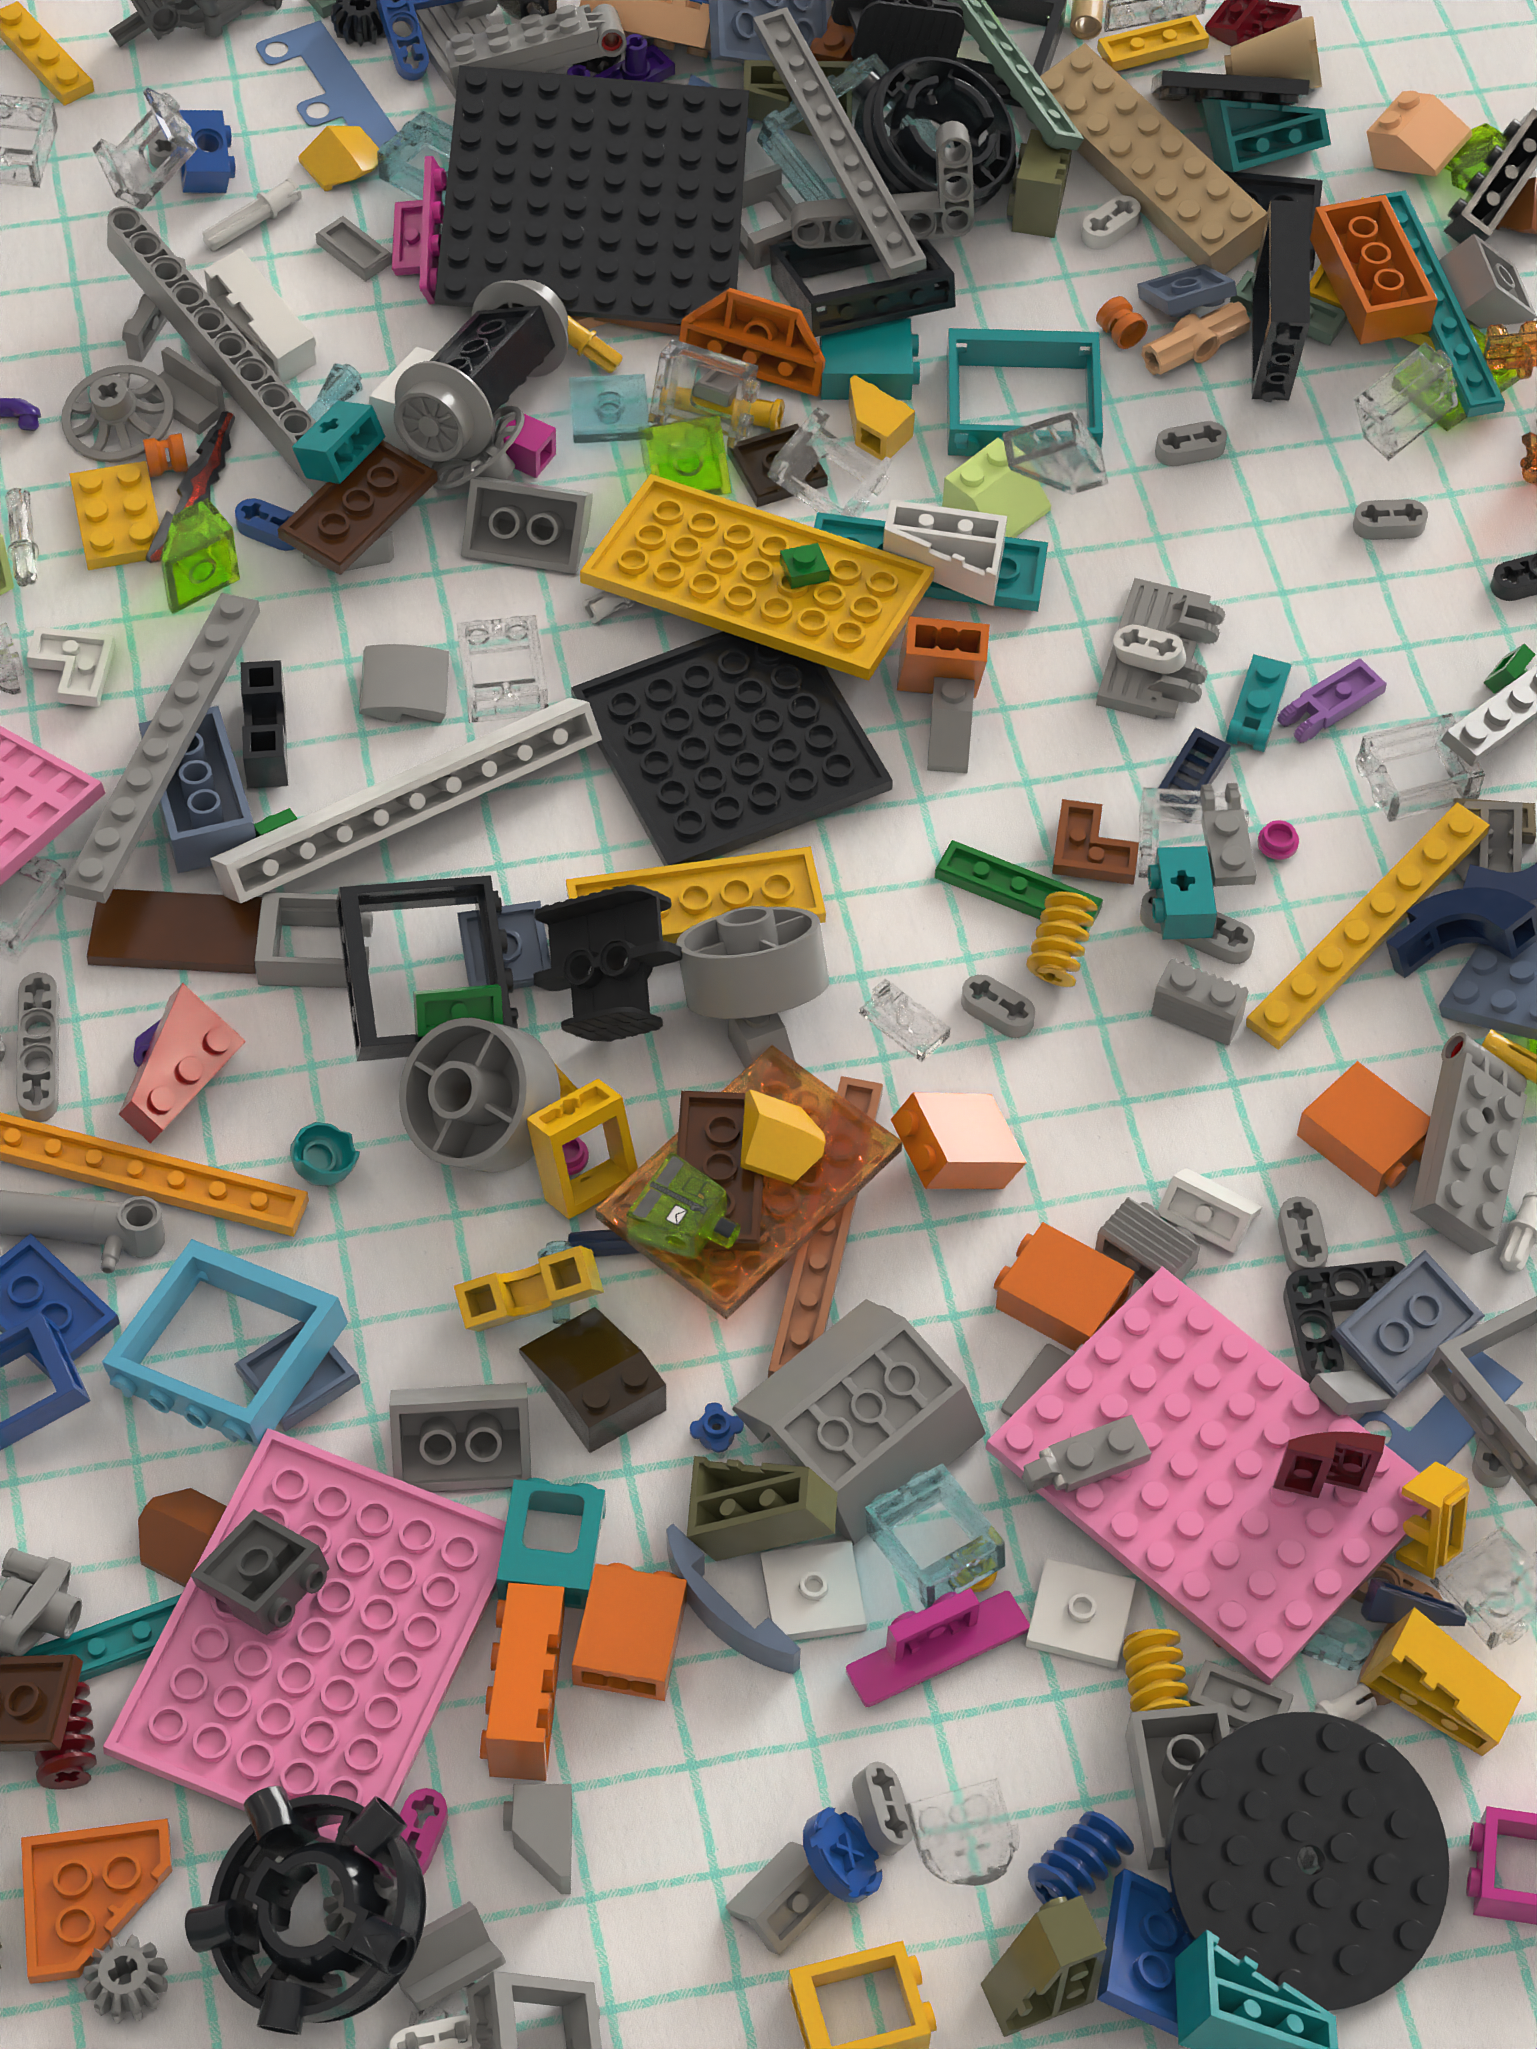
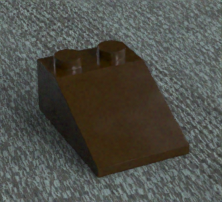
[519,1307,666,1453]

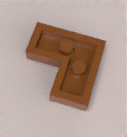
[1052,799,1139,885]

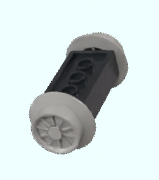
[394,280,569,462]

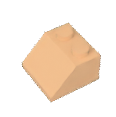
[1366,91,1472,176]

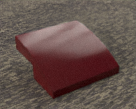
[1205,0,1303,47]
[1273,1431,1386,1498]

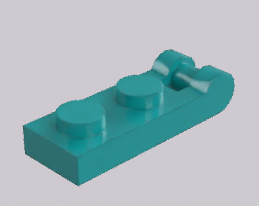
[1225,654,1292,752]

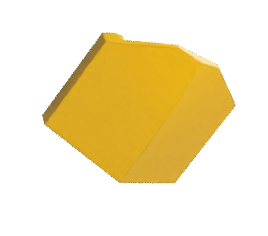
[298,126,386,191]
[740,1089,826,1185]

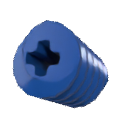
[1028,1811,1134,1904]

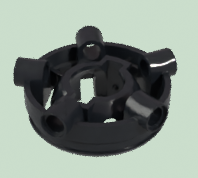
[851,56,1017,218]
[185,1786,426,2035]

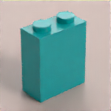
[820,318,920,400]

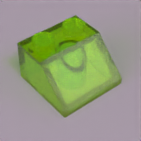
[638,415,732,495]
[160,498,240,614]

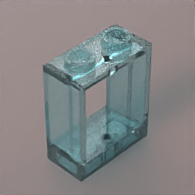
[377,111,453,206]
[865,1463,1005,1609]

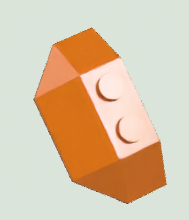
[677,288,826,397]

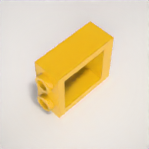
[527,1079,640,1219]
[788,1941,937,2049]

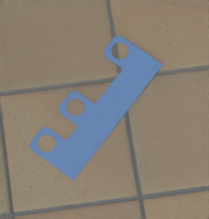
[256,20,404,151]
[1357,1352,1523,1473]

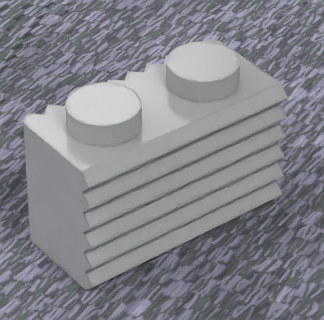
[1151,958,1249,1045]
[1095,1197,1201,1284]

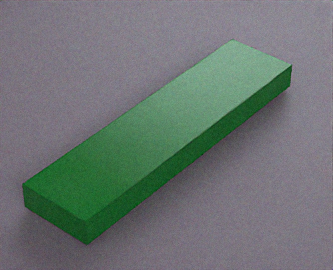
[934,840,1103,933]

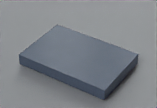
[1330,1250,1485,1399]

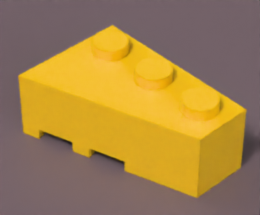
[1360,1607,1521,1756]

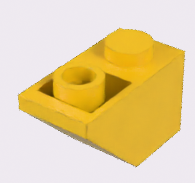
[849,375,915,463]

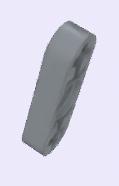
[1139,889,1255,964]

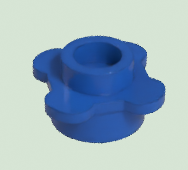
[690,1402,744,1453]

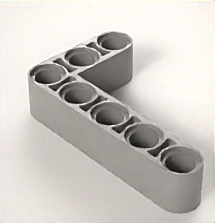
[790,121,974,249]

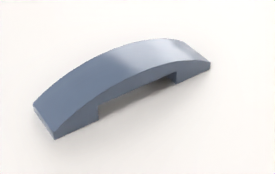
[666,1524,801,1674]

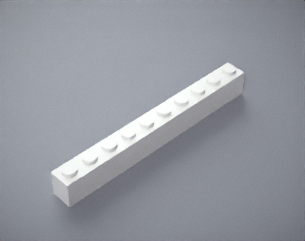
[210,697,602,903]

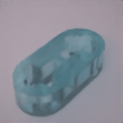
[1300,1615,1373,1671]

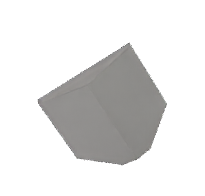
[1454,801,1523,883]

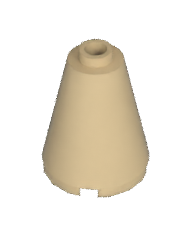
[1224,16,1322,89]

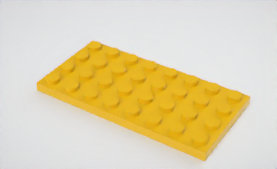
[580,474,934,681]

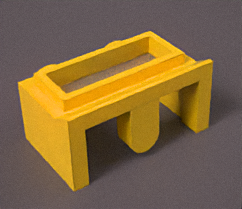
[1396,1461,1470,1579]

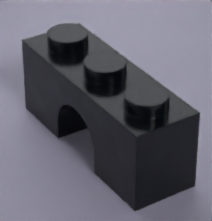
[240,660,288,789]

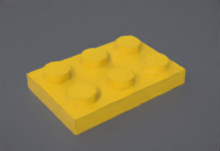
[69,461,166,570]

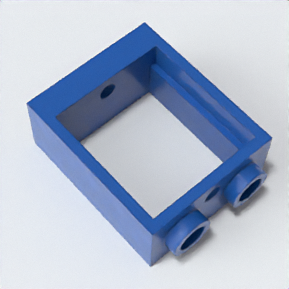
[0,1312,91,1450]

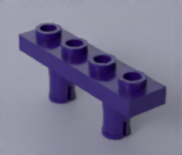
[567,34,675,83]

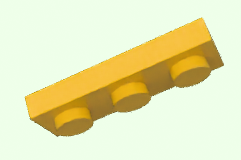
[1097,14,1209,71]

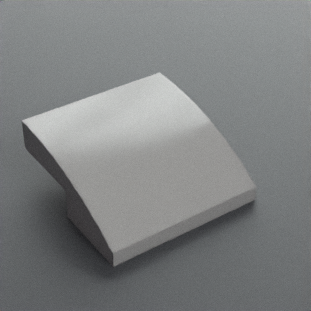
[359,644,449,723]

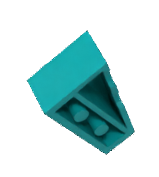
[1202,99,1331,172]
[1175,1929,1338,2049]

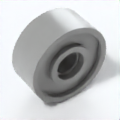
[676,906,830,1019]
[399,1018,560,1173]

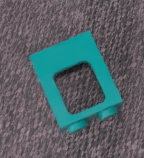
[496,1478,606,1610]

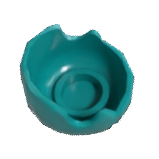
[290,1122,360,1187]

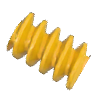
[1026,892,1097,987]
[1122,1629,1191,1712]

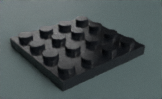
[1151,70,1310,106]

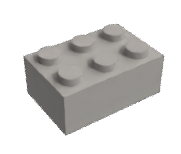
[1125,1703,1231,1870]

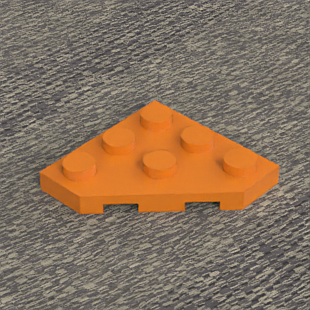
[21,1818,173,1984]

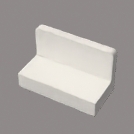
[1157,1168,1262,1253]

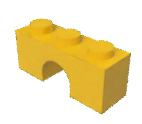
[454,1246,604,1332]

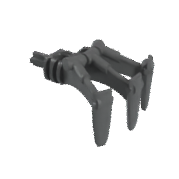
[109,0,282,47]

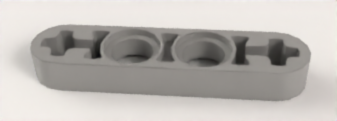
[16,972,60,1122]

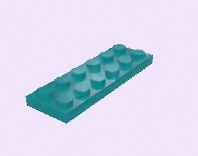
[814,512,1048,612]

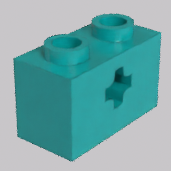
[292,400,386,484]
[1147,846,1217,940]

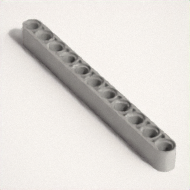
[107,206,327,494]

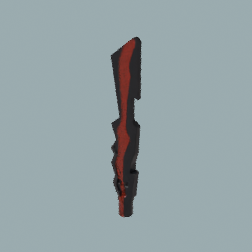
[145,411,235,563]

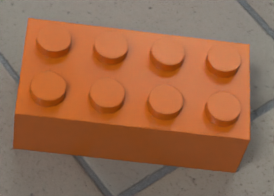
[1310,194,1438,345]

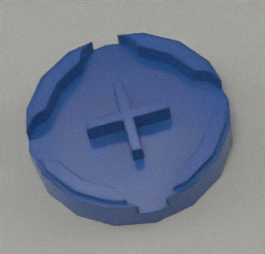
[803,1807,882,1903]

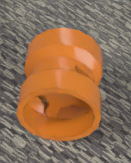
[1096,296,1148,349]
[143,433,188,477]

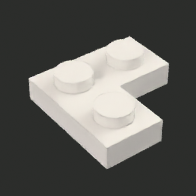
[26,627,116,707]

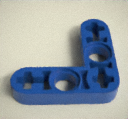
[376,0,464,81]

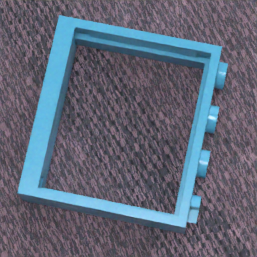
[102,1239,348,1447]

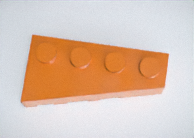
[480,1583,565,1781]

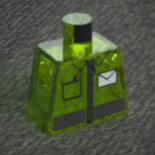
[626,1152,741,1258]

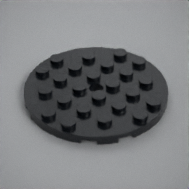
[1165,1712,1450,2011]

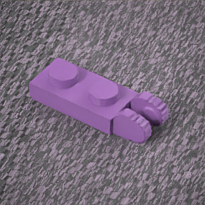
[1277,658,1387,743]

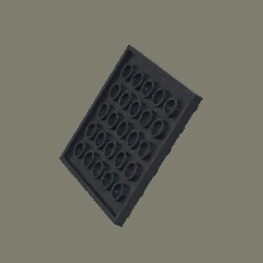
[571,631,893,866]

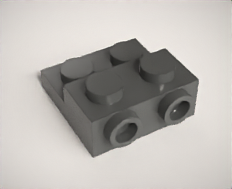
[191,1509,330,1635]

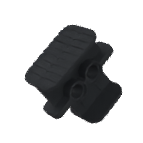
[831,0,965,71]
[533,885,682,1042]

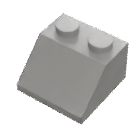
[1439,234,1537,328]

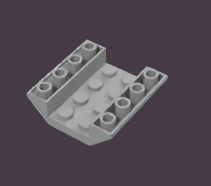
[732,1299,986,1546]

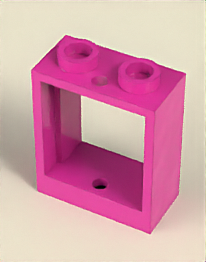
[1466,1806,1537,1925]

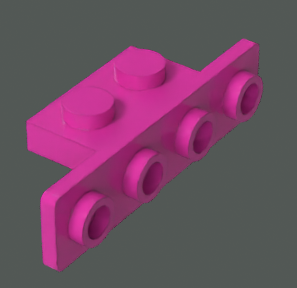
[392,156,447,304]
[846,1588,1030,1707]

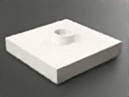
[760,1540,867,1641]
[1025,1558,1137,1669]

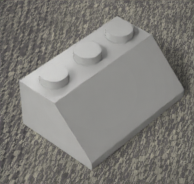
[461,476,593,574]
[389,1382,532,1492]

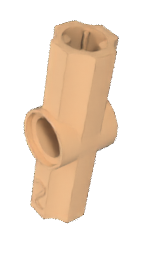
[1141,301,1251,375]

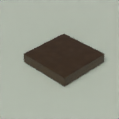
[727,423,828,507]

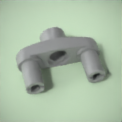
[0,1548,82,1656]

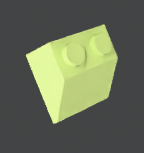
[942,438,1051,538]

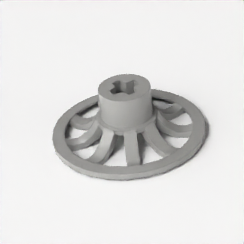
[61,365,174,462]
[432,406,525,490]

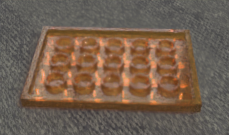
[595,1045,902,1320]

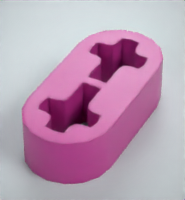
[388,1788,448,1878]

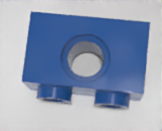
[175,110,236,193]

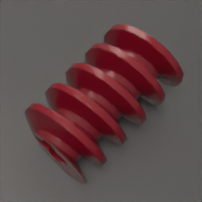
[34,1682,97,1790]

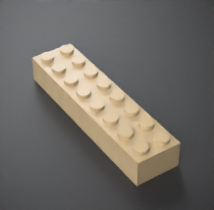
[1040,43,1268,275]

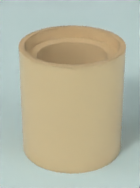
[1070,0,1104,40]

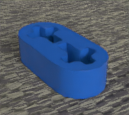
[235,498,296,551]

